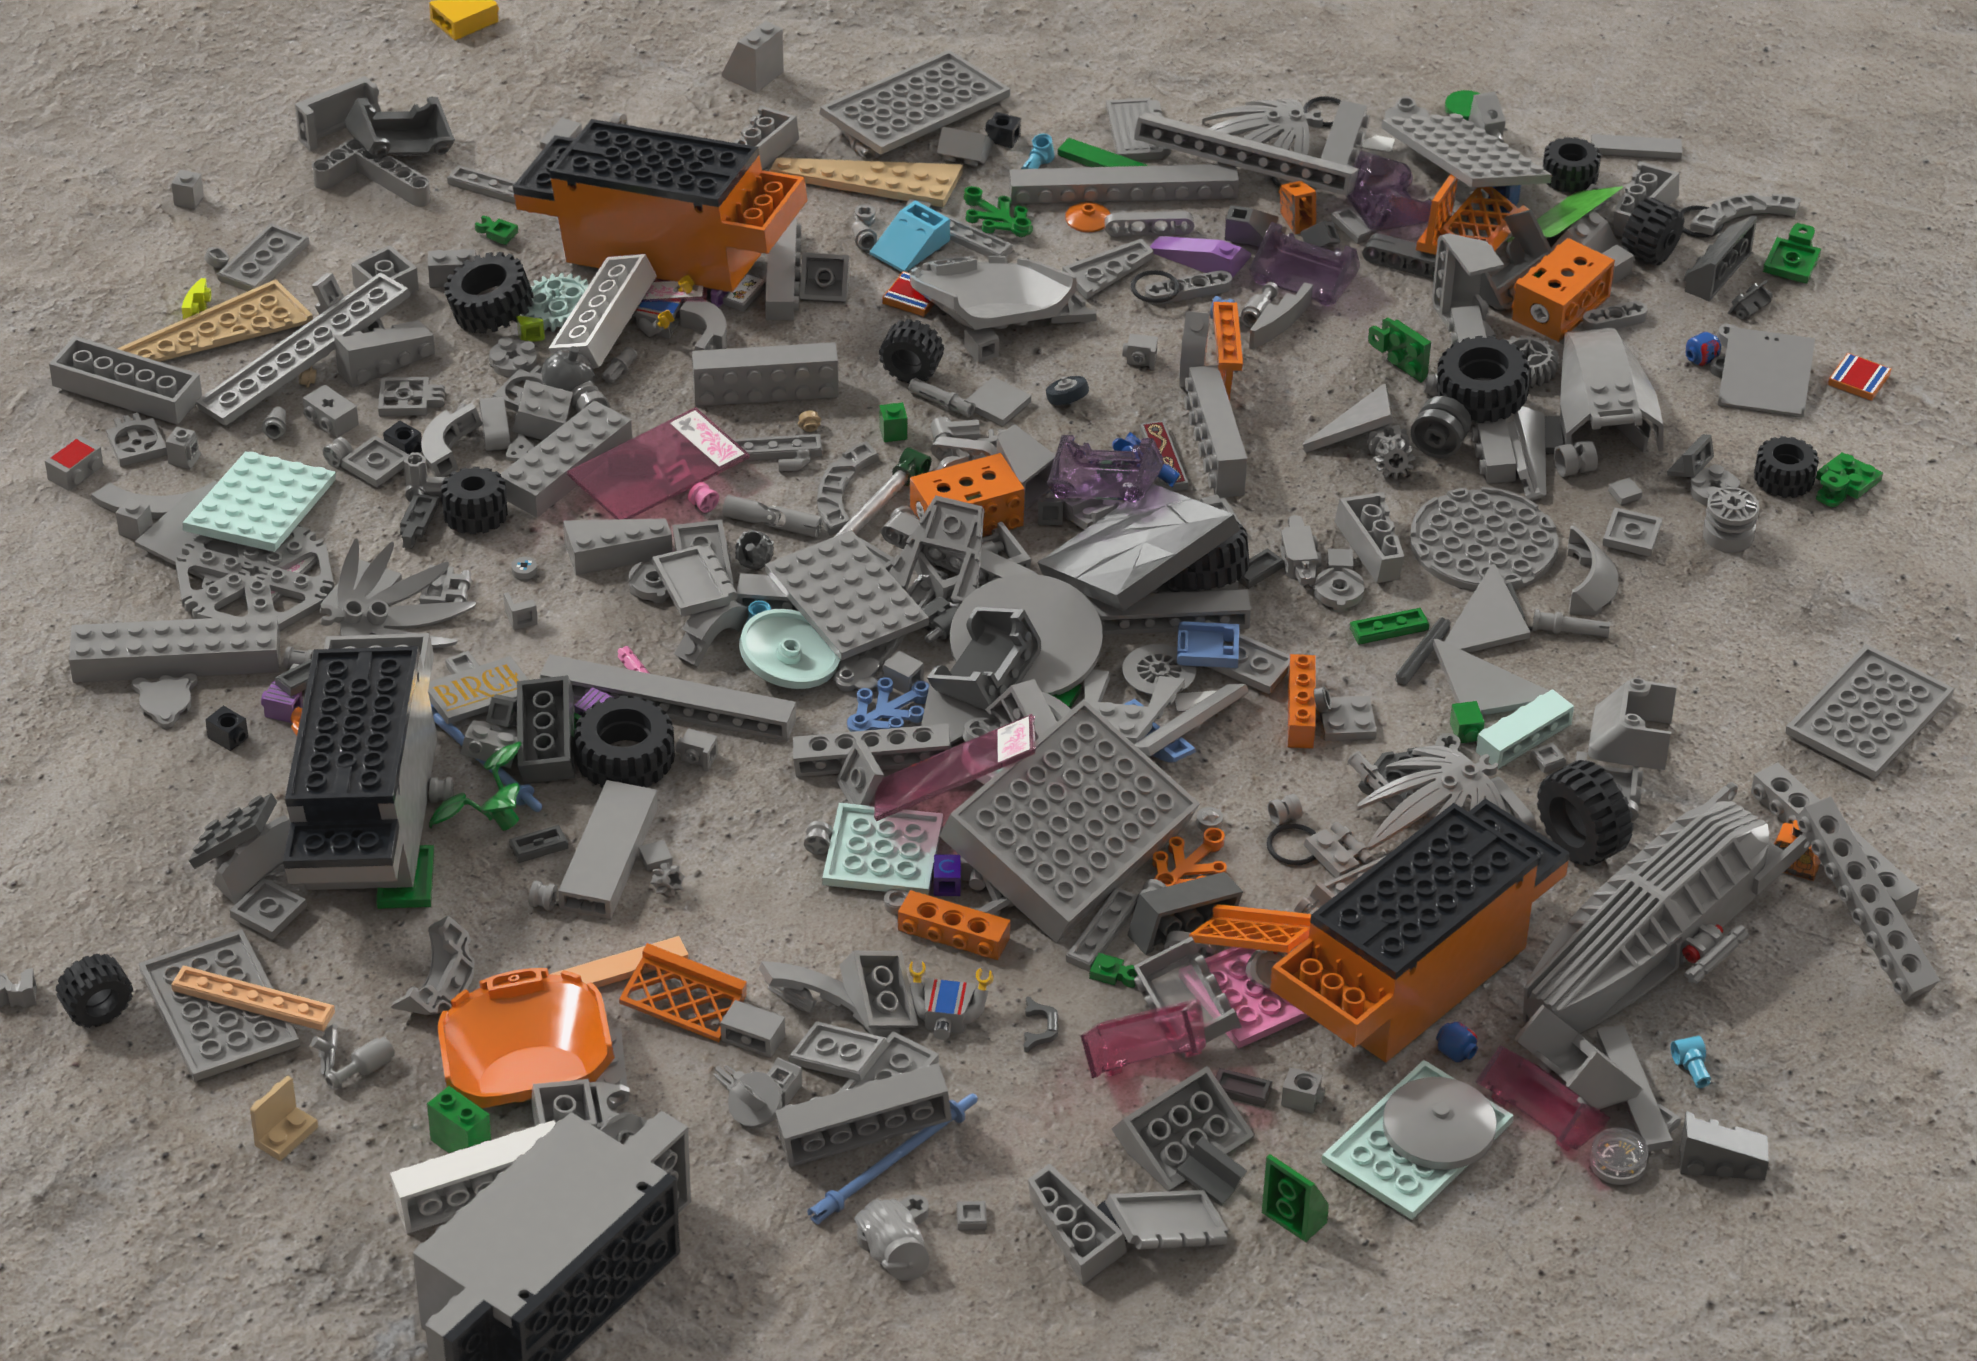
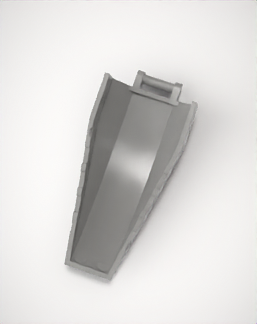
[1560,328,1664,451]

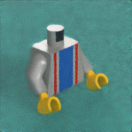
[632,275,694,339]
[909,961,994,1040]

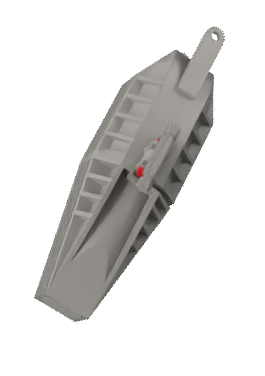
[1523,782,1811,1034]

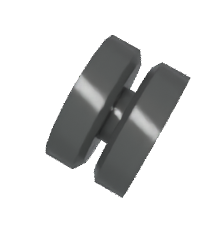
[1410,396,1472,459]

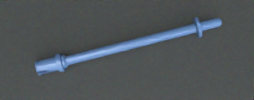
[430,702,542,812]
[807,1093,978,1224]

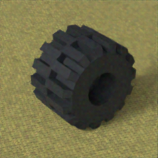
[1622,197,1684,266]
[441,467,508,535]

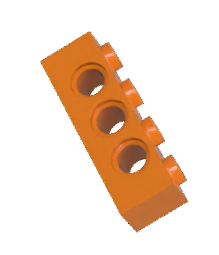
[1288,654,1316,749]
[898,890,1010,960]

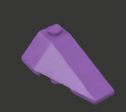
[1150,236,1251,278]

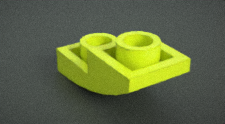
[181,278,211,320]

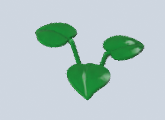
[429,741,522,831]

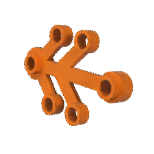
[1152,828,1227,886]

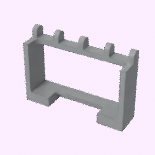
[914,522,1031,603]

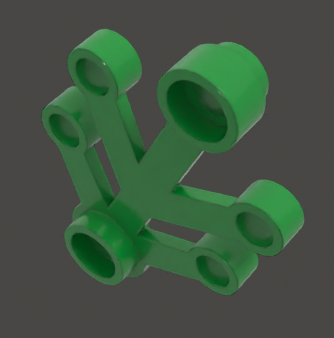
[963,186,1033,237]

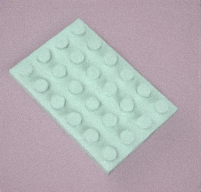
[183,451,336,552]
[1321,1060,1514,1220]

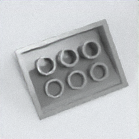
[1111,1066,1255,1191]

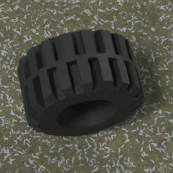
[1542,137,1601,193]
[879,319,944,383]
[1754,436,1819,498]
[56,953,133,1028]

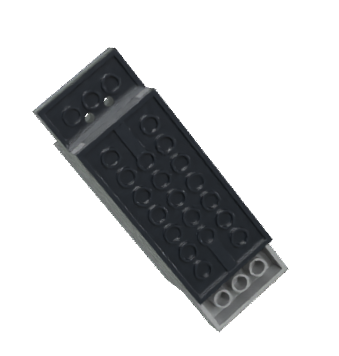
[283,633,437,890]
[413,1110,691,1361]

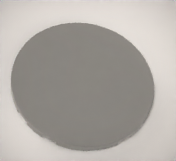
[1410,487,1559,591]
[950,574,1103,695]

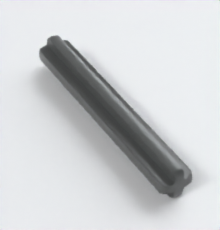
[1395,617,1451,685]

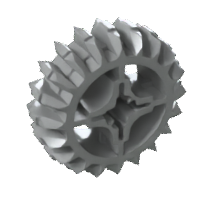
[1505,335,1559,388]

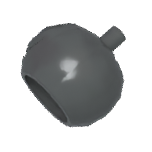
[542,346,595,392]

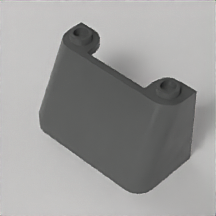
[345,97,455,157]
[927,607,1041,711]

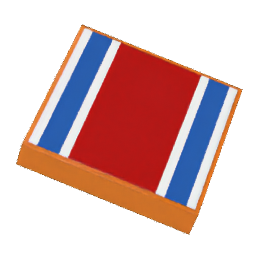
[882,271,934,317]
[1828,353,1892,401]

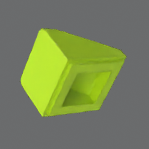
[516,316,545,342]

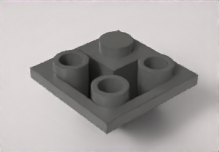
[1224,205,1279,248]

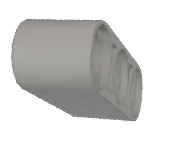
[479,396,510,451]

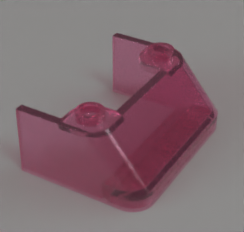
[1080,999,1206,1078]
[1475,1045,1611,1152]

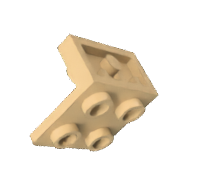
[250,1076,318,1161]

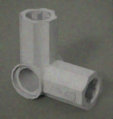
[404,453,447,502]

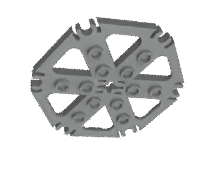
[175,526,334,631]

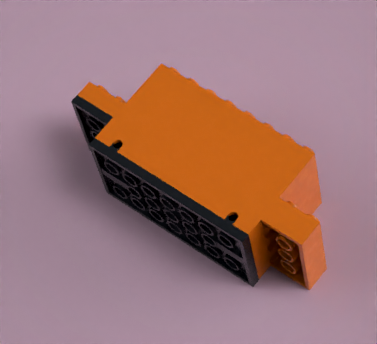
[512,119,808,292]
[1270,798,1570,1063]

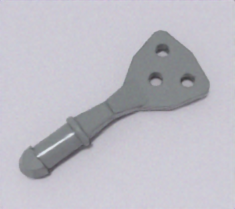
[506,413,534,461]

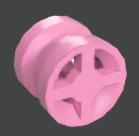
[688,482,719,513]

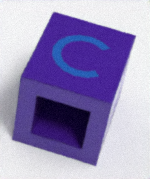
[934,855,961,896]

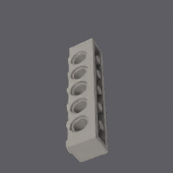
[793,724,952,777]

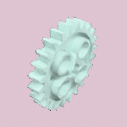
[522,273,589,331]

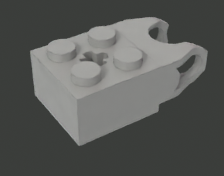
[531,1079,630,1137]

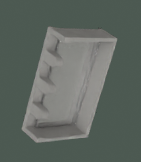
[1133,936,1242,1057]

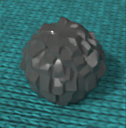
[735,530,774,570]

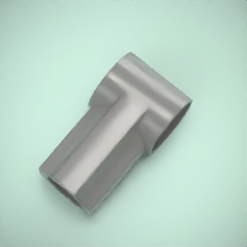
[930,417,980,441]

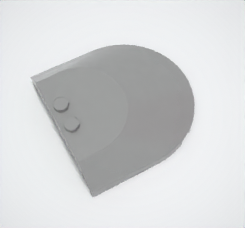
[910,256,1077,330]

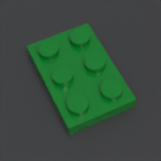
[377,845,435,909]

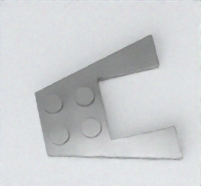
[889,496,984,603]
[1084,670,1185,744]

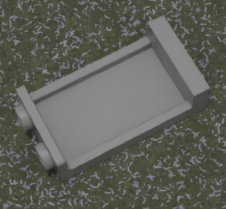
[295,76,381,151]

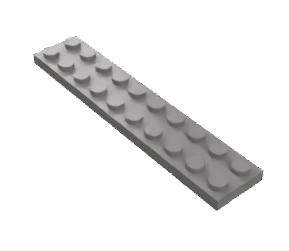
[196,272,411,426]

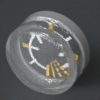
[1590,1128,1649,1185]

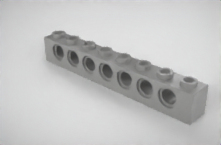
[1751,762,1920,914]
[1796,796,1940,1002]

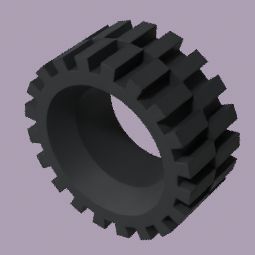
[444,252,534,334]

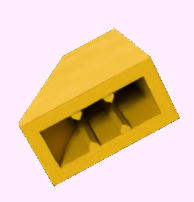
[429,0,499,40]

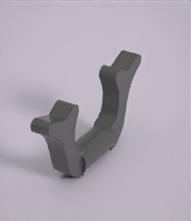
[1024,996,1059,1052]

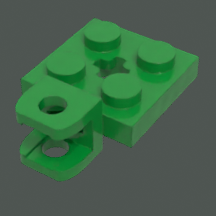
[1763,223,1821,284]
[1368,318,1431,382]
[1815,452,1883,507]

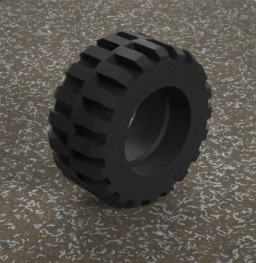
[1437,336,1530,423]
[1164,521,1250,591]
[574,696,675,788]
[1537,760,1633,866]

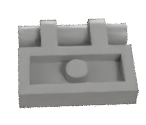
[420,565,472,604]
[1304,822,1373,878]

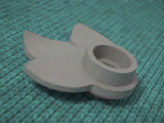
[1385,97,1429,120]
[834,655,880,692]

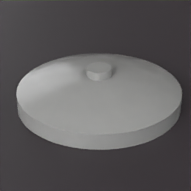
[1383,1077,1496,1170]

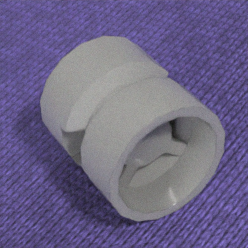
[570,381,609,413]
[1554,440,1598,477]

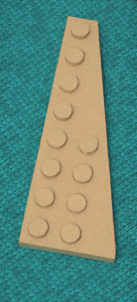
[770,158,963,208]
[117,279,313,362]

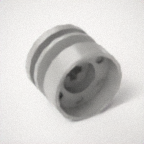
[1703,487,1759,552]

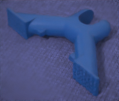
[1112,432,1180,487]

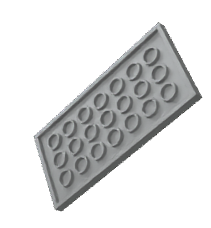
[819,50,1011,155]
[1381,114,1552,187]

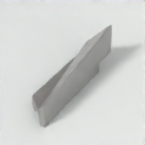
[1507,406,1546,501]

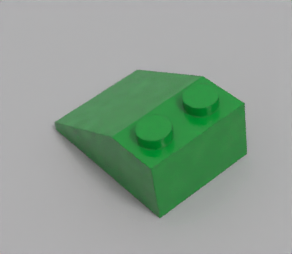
[1261,1154,1329,1243]

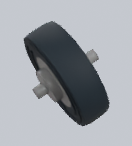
[1046,376,1089,405]

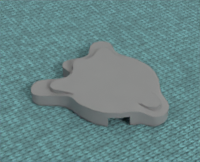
[132,673,198,729]

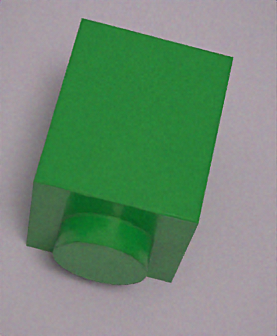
[879,402,908,443]
[1450,701,1485,743]

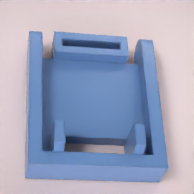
[1177,621,1239,668]

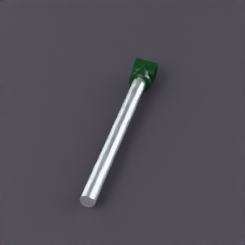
[834,447,932,537]

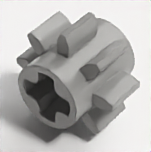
[650,863,685,897]

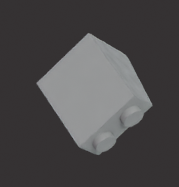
[721,21,784,93]
[997,424,1057,511]

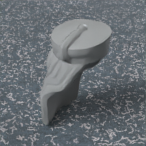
[854,1198,929,1281]

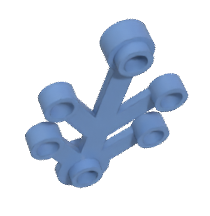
[847,677,929,732]

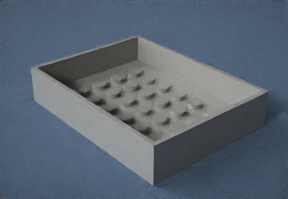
[939,699,1200,943]

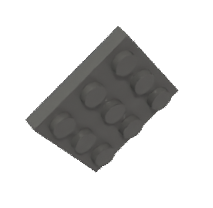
[189,793,277,869]

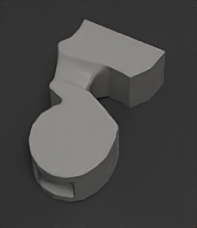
[0,968,37,1008]

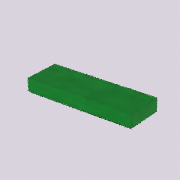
[1349,608,1430,645]

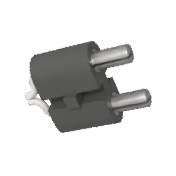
[921,597,961,643]

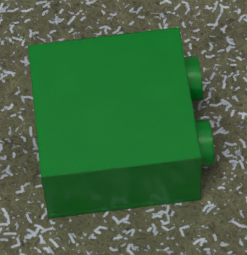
[427,1086,492,1154]

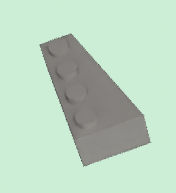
[1334,492,1404,583]
[1028,1163,1126,1285]

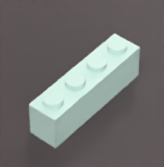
[1476,689,1574,769]

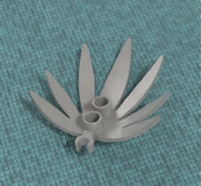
[1202,98,1323,182]
[320,538,476,648]
[1357,746,1507,850]

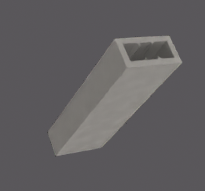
[558,780,658,919]

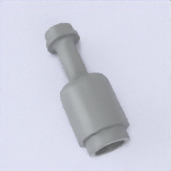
[1241,282,1278,327]
[325,1037,395,1090]

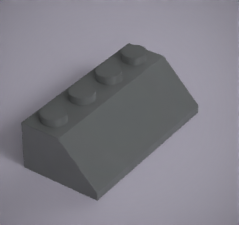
[1684,216,1757,301]

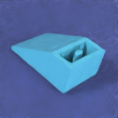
[870,200,950,272]

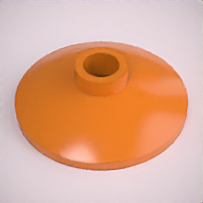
[1065,202,1111,232]

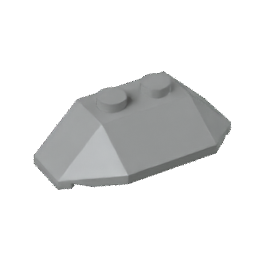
[1551,210,1619,254]

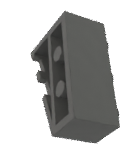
[1679,1111,1769,1180]

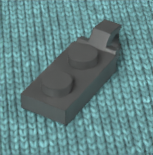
[400,494,439,549]

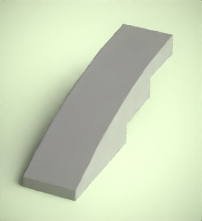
[1249,282,1313,349]

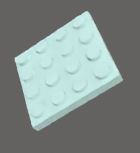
[822,803,943,896]

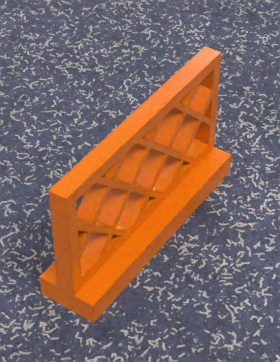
[1416,174,1458,255]
[1439,186,1529,252]
[1213,302,1243,401]
[1189,904,1311,953]
[619,943,747,1042]

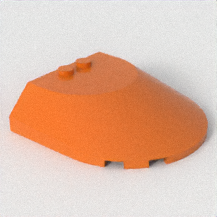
[438,968,615,1108]

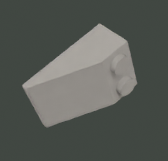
[840,951,918,1028]

